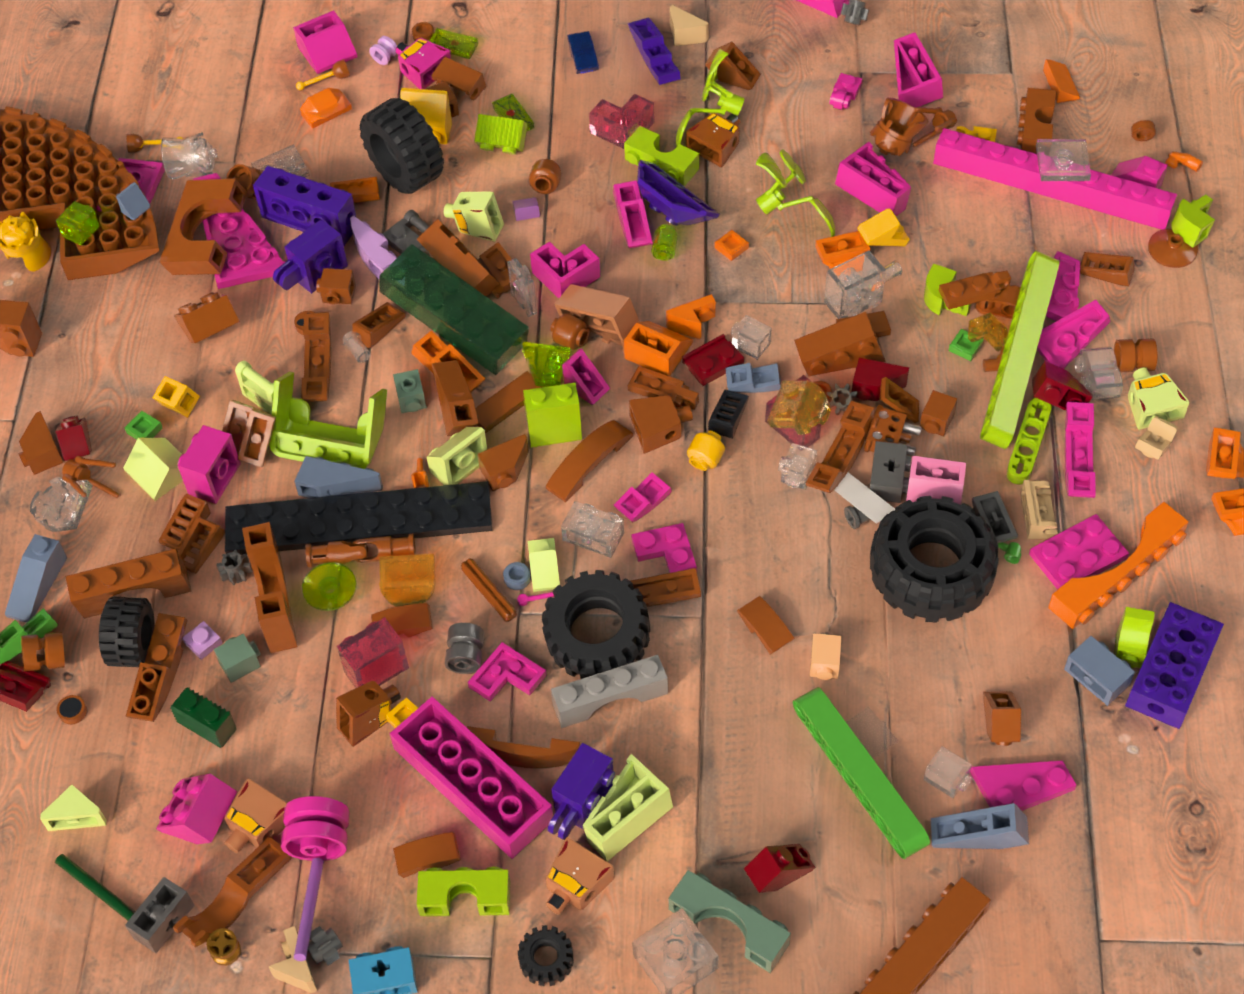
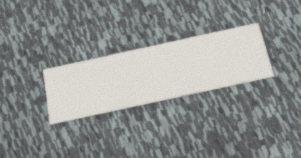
[834,472,895,523]

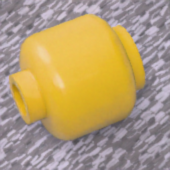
[687,431,725,471]

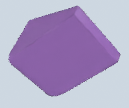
[512,197,540,221]

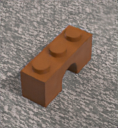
[1017,88,1056,158]

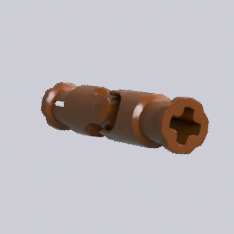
[305,534,416,568]

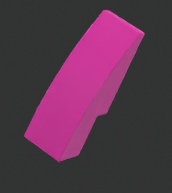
[613,180,653,249]

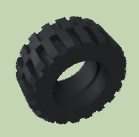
[359,98,444,194]
[542,570,651,679]

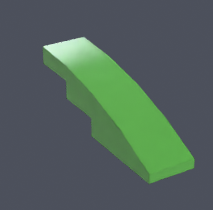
[0,608,58,664]

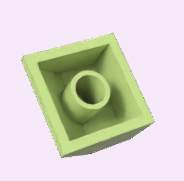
[427,427,487,485]

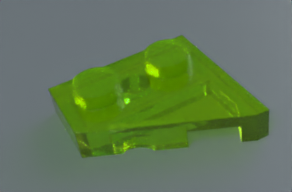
[522,342,571,387]

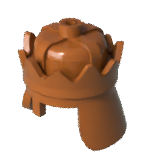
[870,98,929,156]

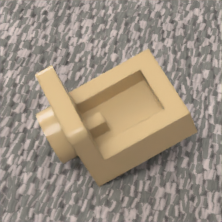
[1135,416,1178,460]

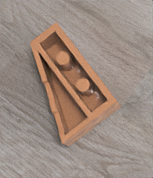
[554,284,640,351]

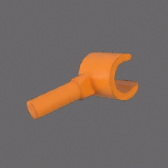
[411,458,429,488]

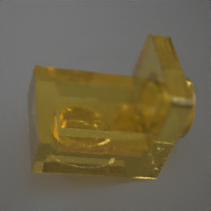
[968,312,1008,352]

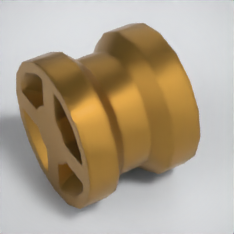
[206,928,241,966]

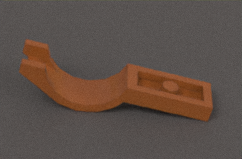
[173,836,291,948]

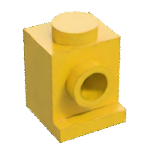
[152,376,200,418]

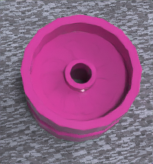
[281,796,350,861]

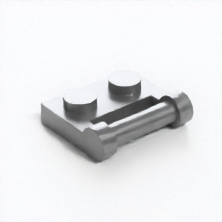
[383,210,430,266]

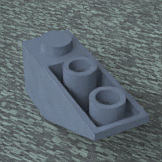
[294,456,383,498]

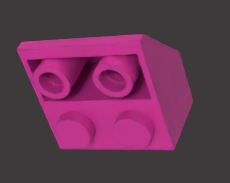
[293,10,357,74]
[156,773,237,844]

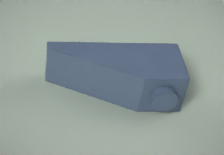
[5,534,67,623]
[931,803,1029,849]

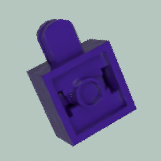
[273,219,348,294]
[548,743,615,840]

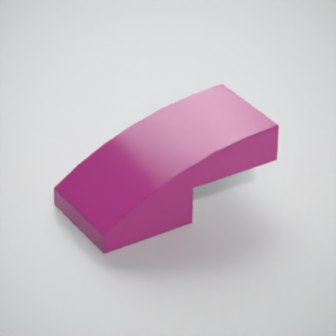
[614,472,672,523]

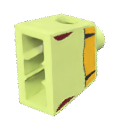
[444,192,504,241]
[1128,368,1189,430]

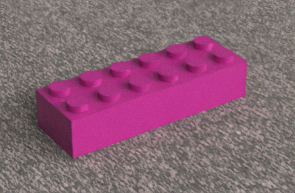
[389,697,553,859]

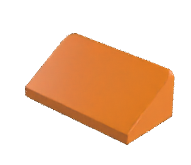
[1043,59,1080,103]

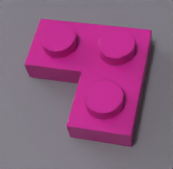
[631,523,697,573]
[467,642,547,702]

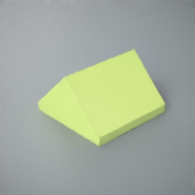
[123,438,183,501]

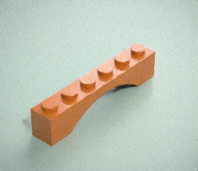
[1048,502,1189,629]

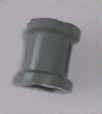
[844,506,871,529]

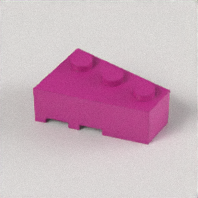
[894,32,943,108]
[835,142,911,216]

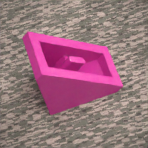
[562,348,610,405]

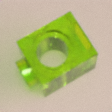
[56,201,99,245]

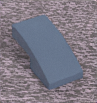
[726,363,782,393]

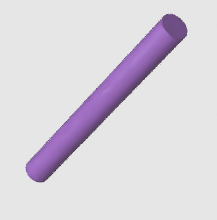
[294,858,324,961]

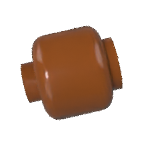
[529,159,562,194]
[550,313,589,350]

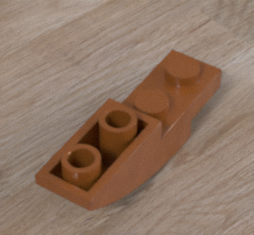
[126,613,188,722]

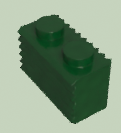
[170,687,237,748]

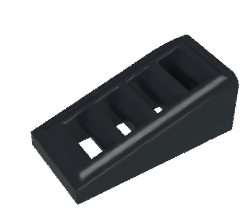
[708,389,749,439]

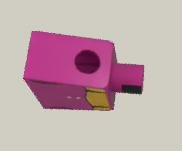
[396,38,451,89]

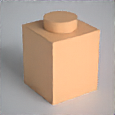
[810,634,841,680]

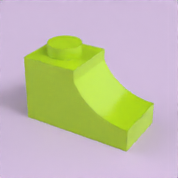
[1114,607,1155,668]

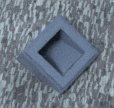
[116,182,150,220]

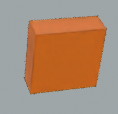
[715,230,749,261]

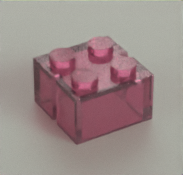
[337,617,409,688]

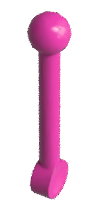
[517,592,554,606]

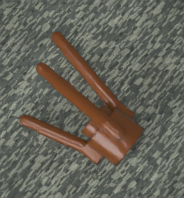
[912,107,957,147]
[62,455,119,498]

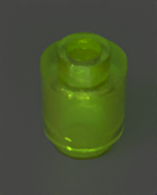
[651,224,678,261]

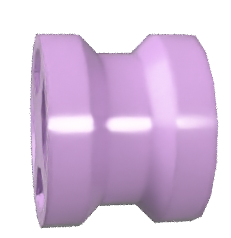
[370,36,397,65]

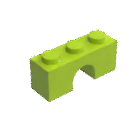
[624,126,699,187]
[417,867,510,916]

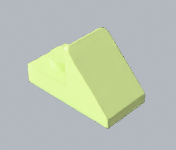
[528,538,560,592]

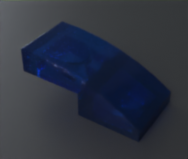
[567,31,599,74]

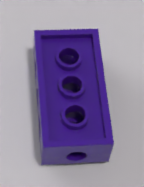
[253,165,357,246]
[1125,602,1224,729]

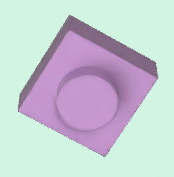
[183,621,222,660]

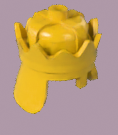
[0,212,51,272]

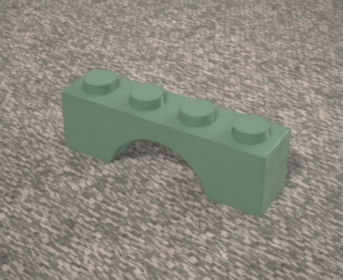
[668,870,791,973]

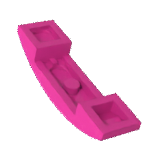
[1065,402,1096,498]

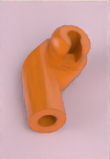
[1165,152,1203,172]

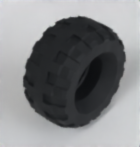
[870,496,999,623]

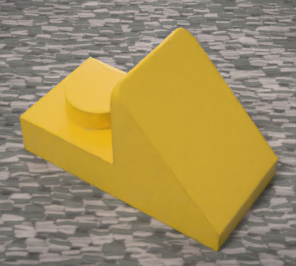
[857,208,910,246]

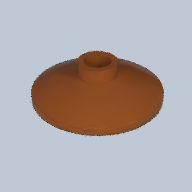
[1148,229,1198,268]

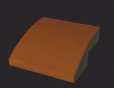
[222,400,276,467]

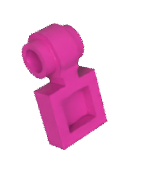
[830,73,862,110]

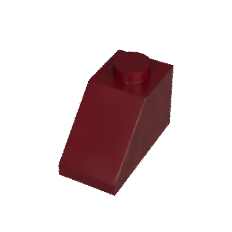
[851,357,909,402]

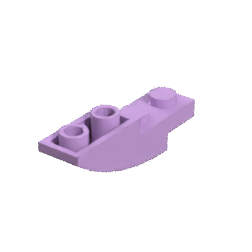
[350,216,417,292]

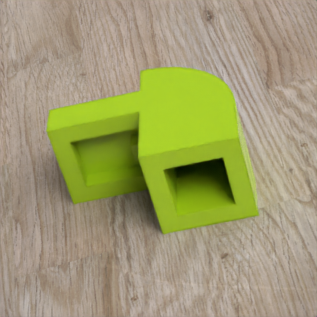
[1171,194,1215,247]
[924,263,971,316]

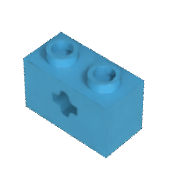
[348,946,418,994]

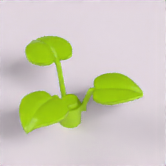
[676,49,745,147]
[756,149,835,237]

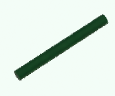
[55,854,136,921]

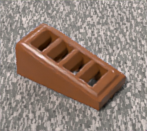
[1080,252,1135,286]
[353,302,406,348]
[158,493,211,552]
[178,516,225,574]

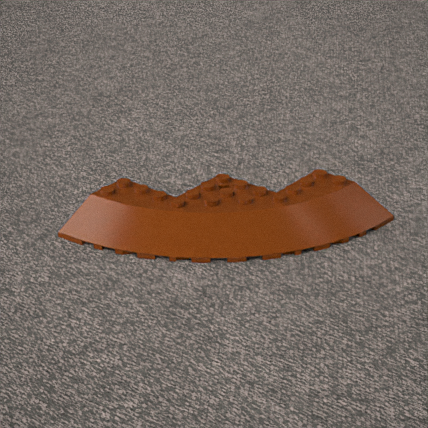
[0,106,160,280]

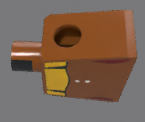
[686,113,740,168]
[336,681,401,747]

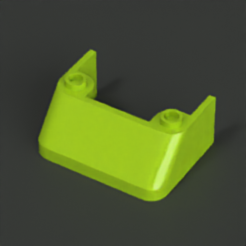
[269,371,387,469]

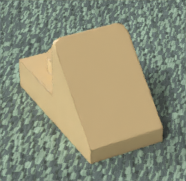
[269,926,317,993]

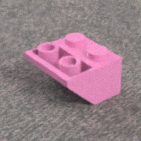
[906,456,966,505]

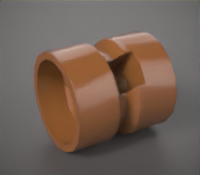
[226,164,263,200]
[1114,338,1158,372]
[21,632,65,672]

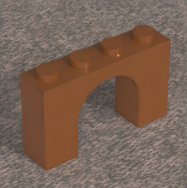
[159,178,247,275]
[242,522,298,654]
[65,548,192,619]

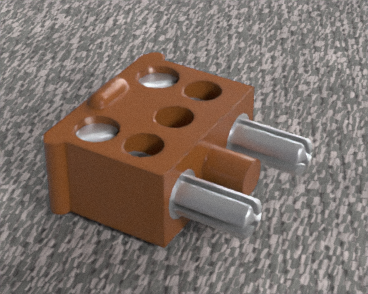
[864,405,922,456]

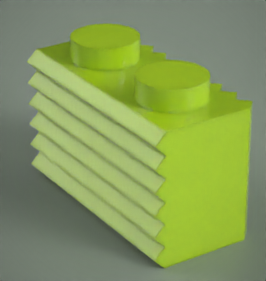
[474,114,528,155]

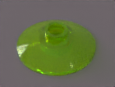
[302,562,357,611]

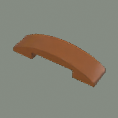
[301,312,331,402]
[806,401,875,493]
[546,420,633,503]
[467,726,580,768]

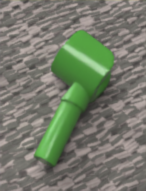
[998,542,1021,564]

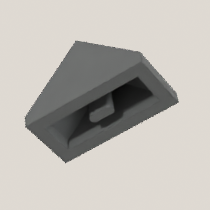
[972,491,1018,543]

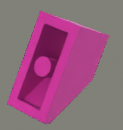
[1111,156,1168,189]

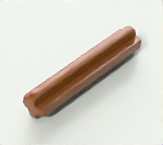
[461,558,517,622]

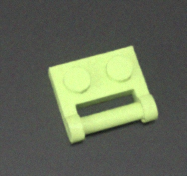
[235,360,274,415]

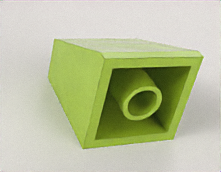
[523,383,582,448]

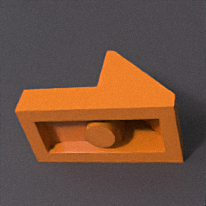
[666,294,716,339]

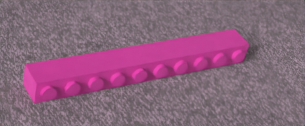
[933,128,1177,230]

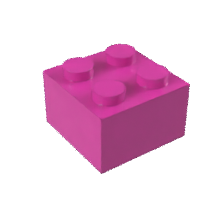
[177,425,241,504]

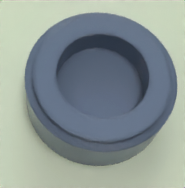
[503,562,531,590]

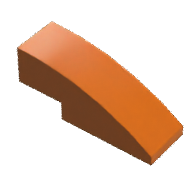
[411,330,485,392]

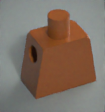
[629,395,693,453]

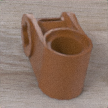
[975,285,1021,319]

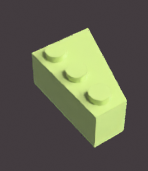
[583,754,673,861]

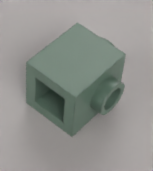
[393,369,426,413]
[213,634,261,683]

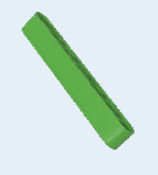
[793,687,930,859]

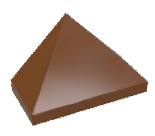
[879,377,919,423]

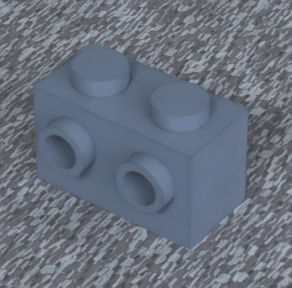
[1064,636,1135,706]

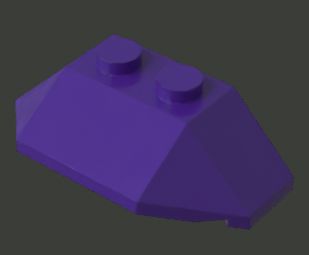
[637,160,720,226]

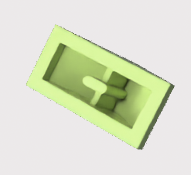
[40,785,107,831]

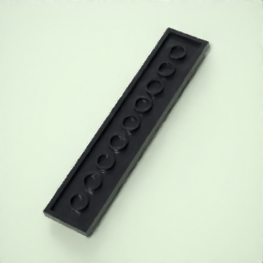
[225,481,493,555]

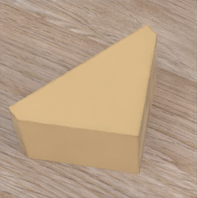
[670,5,709,46]

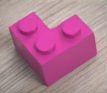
[530,241,600,299]

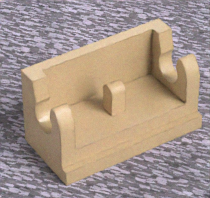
[1020,480,1058,539]

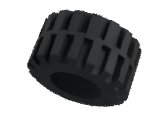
[99,597,155,667]

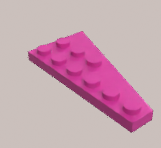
[193,173,285,289]

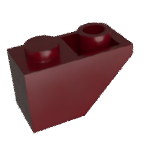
[1032,361,1093,411]
[56,415,92,461]
[743,844,816,893]

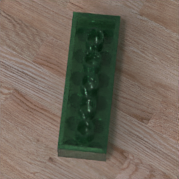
[379,244,529,375]

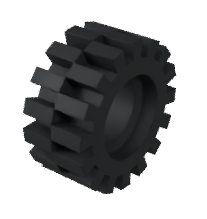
[518,925,574,986]

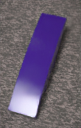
[628,18,681,85]

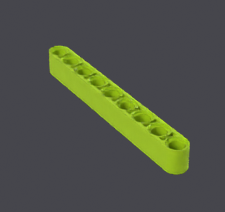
[980,251,1060,449]

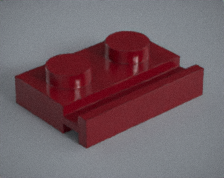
[682,334,744,386]
[0,661,51,712]

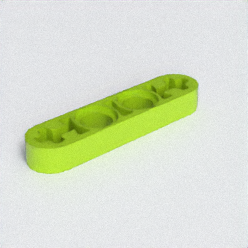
[1006,398,1051,485]

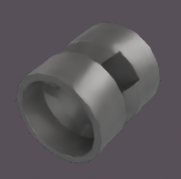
[445,623,484,674]

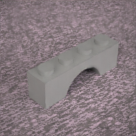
[551,655,668,728]

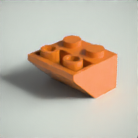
[624,321,693,376]

